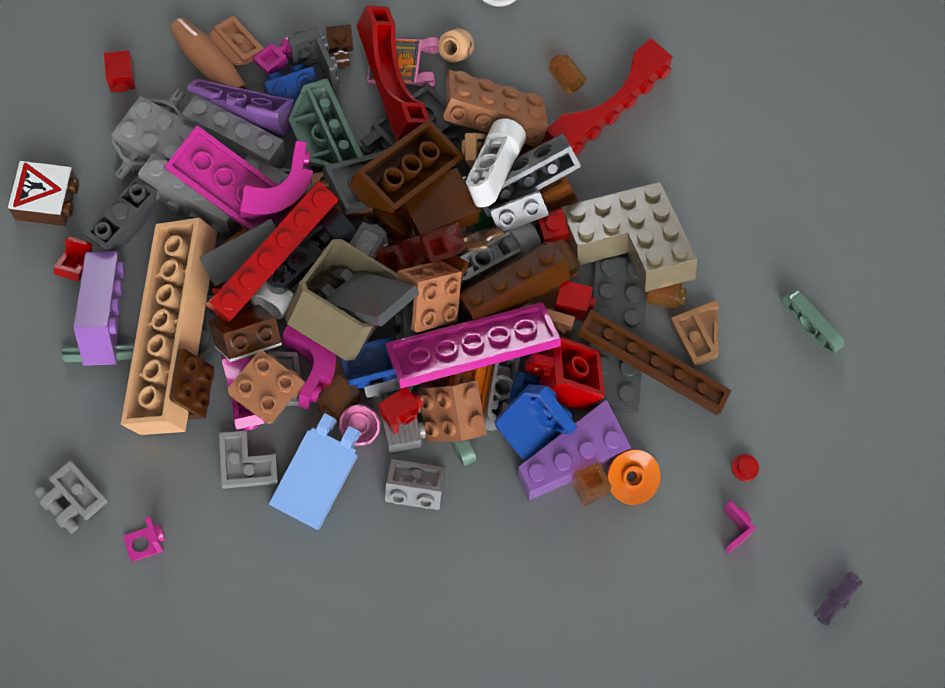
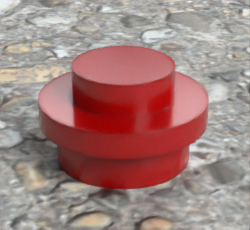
[731,454,759,482]

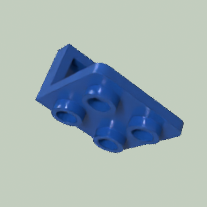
[262,63,318,107]
[340,336,397,389]
[494,384,577,461]

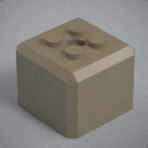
[285,239,398,361]

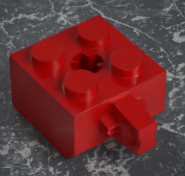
[525,337,605,411]

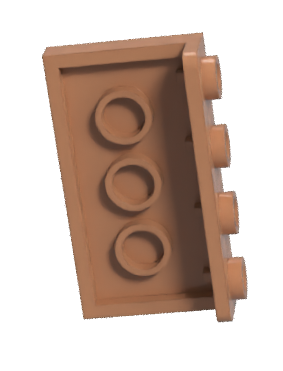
[443,70,548,147]

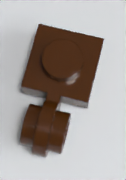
[326,24,353,69]

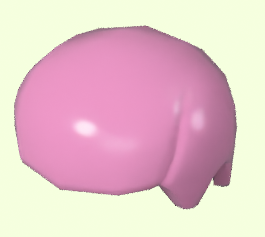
[339,404,381,446]

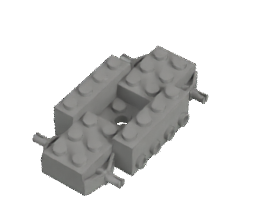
[111,89,314,238]

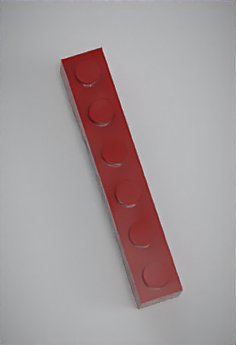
[356,5,429,142]
[544,38,673,156]
[205,181,339,323]

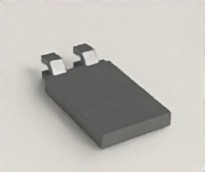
[360,84,456,155]
[313,267,419,326]

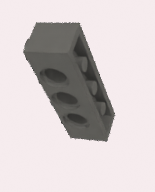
[483,133,581,217]

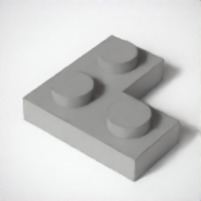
[219,430,278,489]

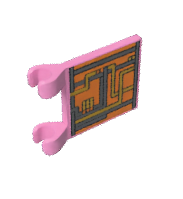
[367,37,439,88]

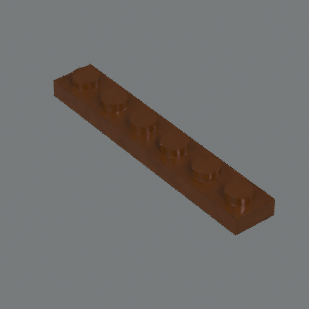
[577,309,732,415]

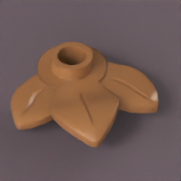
[453,228,505,255]

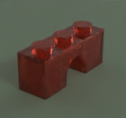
[375,223,467,273]

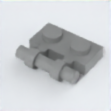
[35,460,108,534]

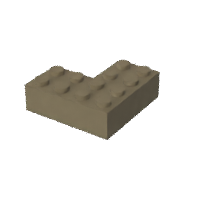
[561,182,697,292]

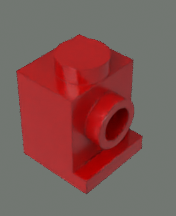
[378,387,423,435]

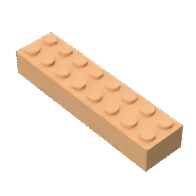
[121,218,217,435]

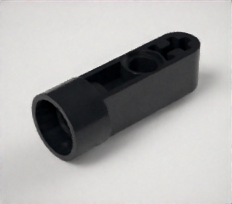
[266,208,358,294]

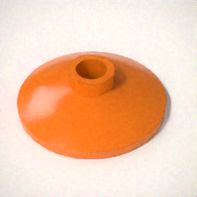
[607,449,661,505]

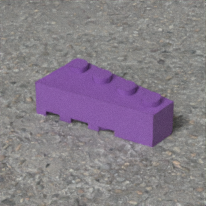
[73,251,126,366]
[517,399,631,500]

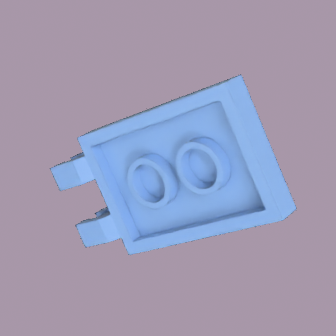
[269,413,361,530]

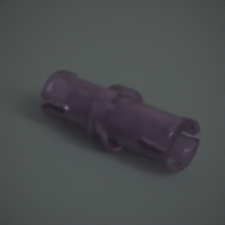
[814,572,863,625]

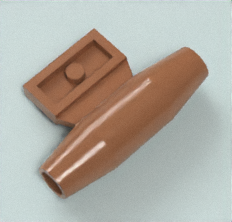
[170,15,264,90]

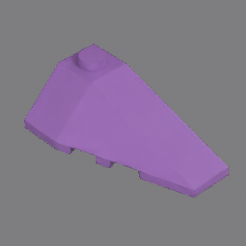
[187,79,294,137]

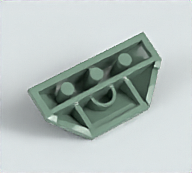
[288,78,362,168]

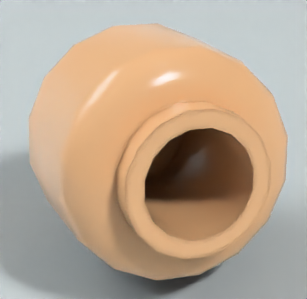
[438,28,474,63]

